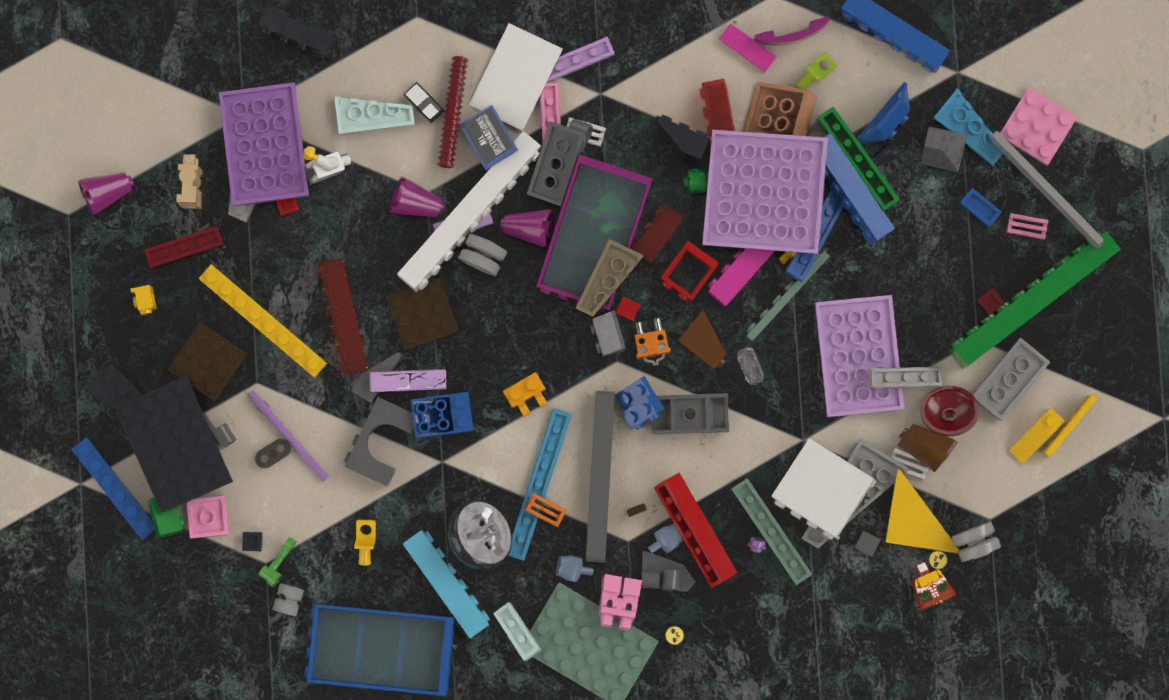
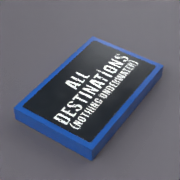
[460,105,518,170]

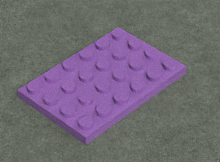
[219,82,309,206]

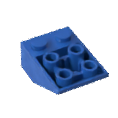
[411,392,473,438]

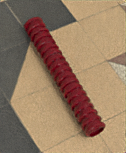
[437,56,469,169]

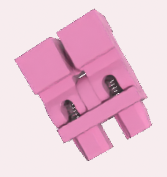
[598,574,642,631]

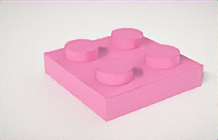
[187,496,229,538]

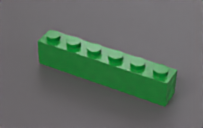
[816,106,900,212]

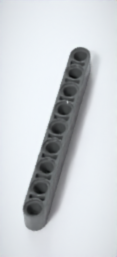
[586,391,615,563]

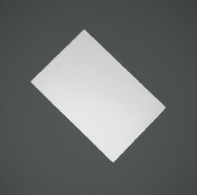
[469,24,563,131]

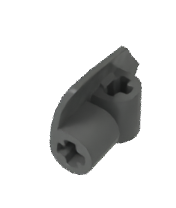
[642,551,696,592]

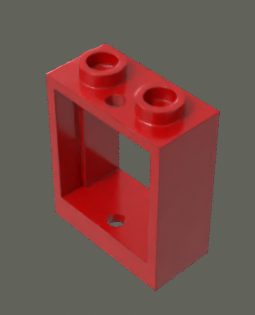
[660,241,719,302]

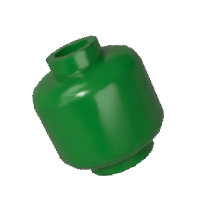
[683,168,709,194]

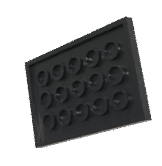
[114,376,233,514]

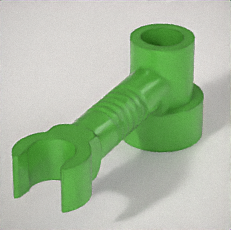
[259,537,297,588]

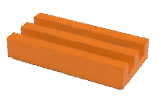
[523,493,566,527]

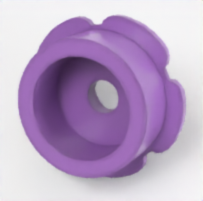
[748,537,766,552]

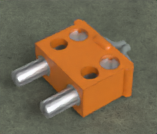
[635,318,671,366]

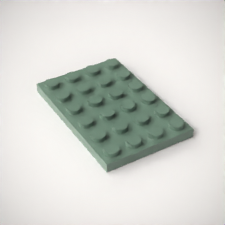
[530,582,659,700]

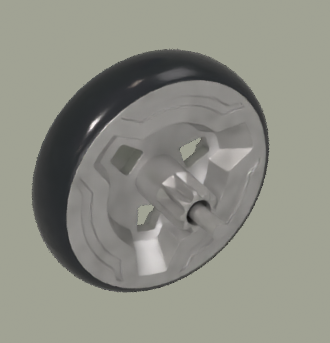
[447,500,512,571]

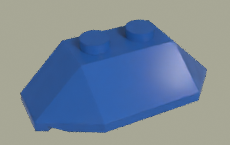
[857,82,910,145]

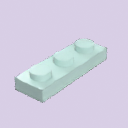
[493,602,541,661]

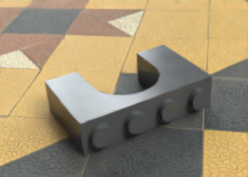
[344,397,415,487]

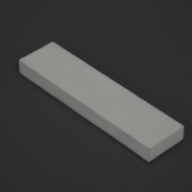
[867,367,942,388]

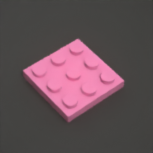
[1000,87,1077,166]

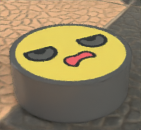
[928,550,948,570]
[665,626,684,645]

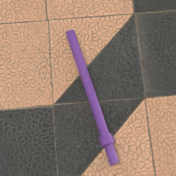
[248,390,329,481]

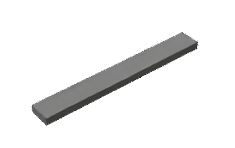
[991,131,1104,249]

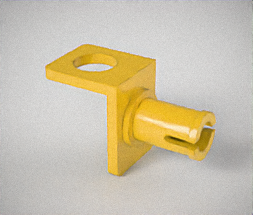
[354,520,376,565]

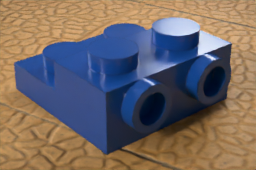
[615,376,664,430]

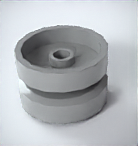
[458,234,507,277]
[952,521,1002,562]

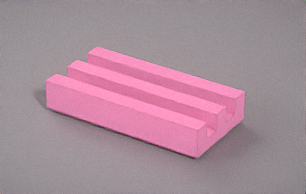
[1006,213,1048,240]

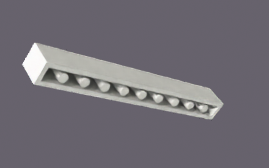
[397,131,541,292]

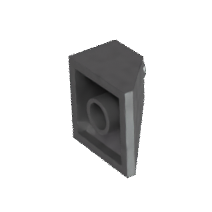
[921,127,967,172]

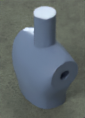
[647,523,684,554]
[556,555,593,582]

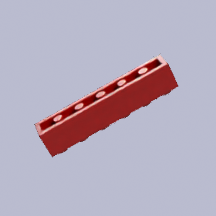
[654,472,737,588]

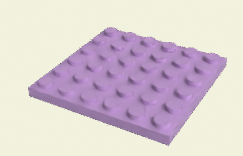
[703,130,828,254]

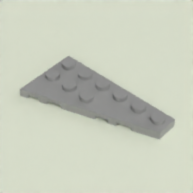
[801,439,910,548]

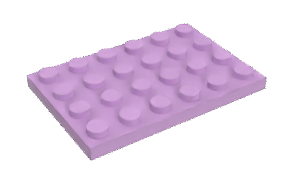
[815,295,904,417]

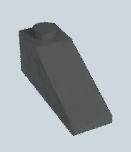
[351,352,403,403]

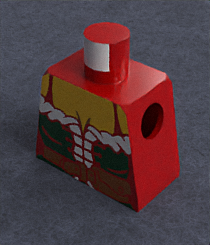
[912,562,956,611]

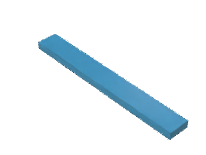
[508,408,572,560]

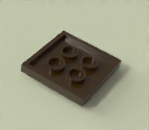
[386,278,459,351]
[168,322,248,402]

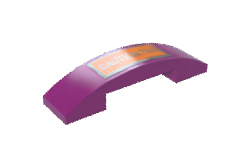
[754,16,830,46]

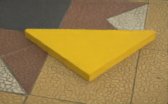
[885,469,960,553]

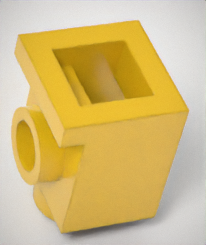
[131,285,157,315]

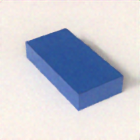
[959,188,1002,227]

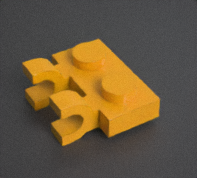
[503,372,547,417]

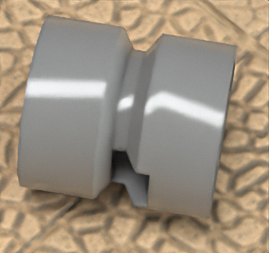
[272,583,304,616]

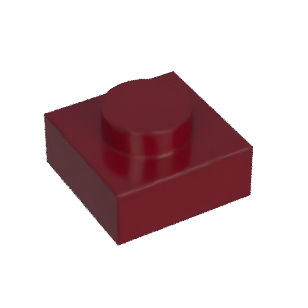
[977,288,1004,315]

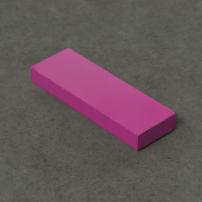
[719,23,777,72]

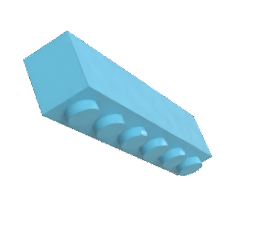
[403,530,490,638]

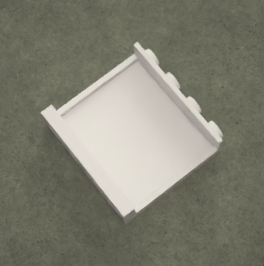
[772,438,876,540]

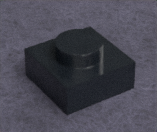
[242,532,263,552]

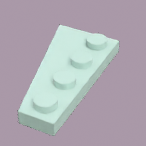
[334,96,415,135]

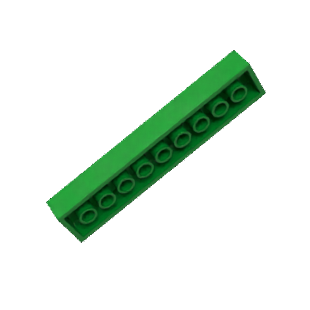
[949,231,1121,369]

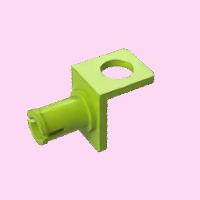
[796,52,837,89]

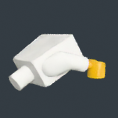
[303,146,351,185]

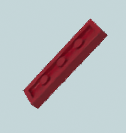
[144,226,224,268]

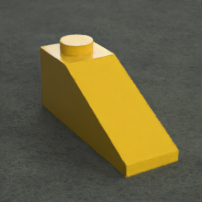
[1008,408,1065,464]

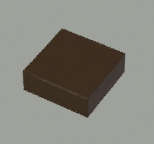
[626,503,647,517]

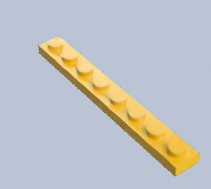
[199,264,327,378]

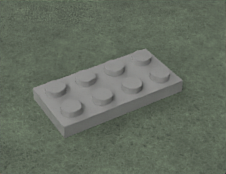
[973,338,1050,421]

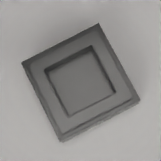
[854,531,881,557]

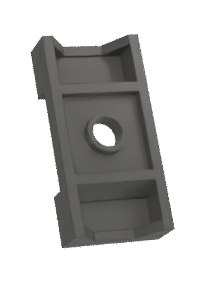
[651,393,729,435]

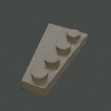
[576,239,644,317]

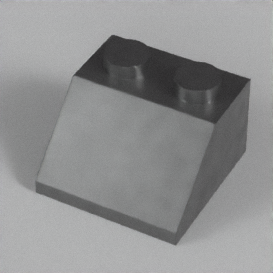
[590,311,625,357]

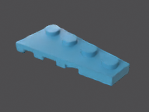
[933,88,1003,166]

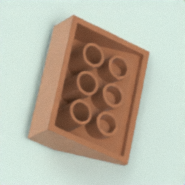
[744,82,817,136]

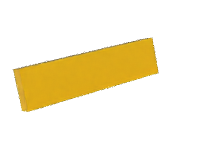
[1042,393,1098,458]

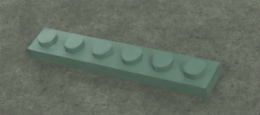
[746,251,829,342]
[731,478,812,585]

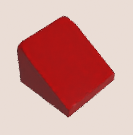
[615,297,640,322]

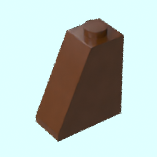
[678,311,726,370]
[898,424,958,472]

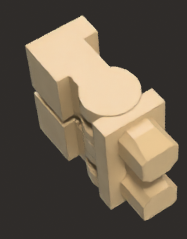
[176,155,203,209]

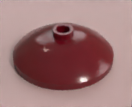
[921,386,979,436]

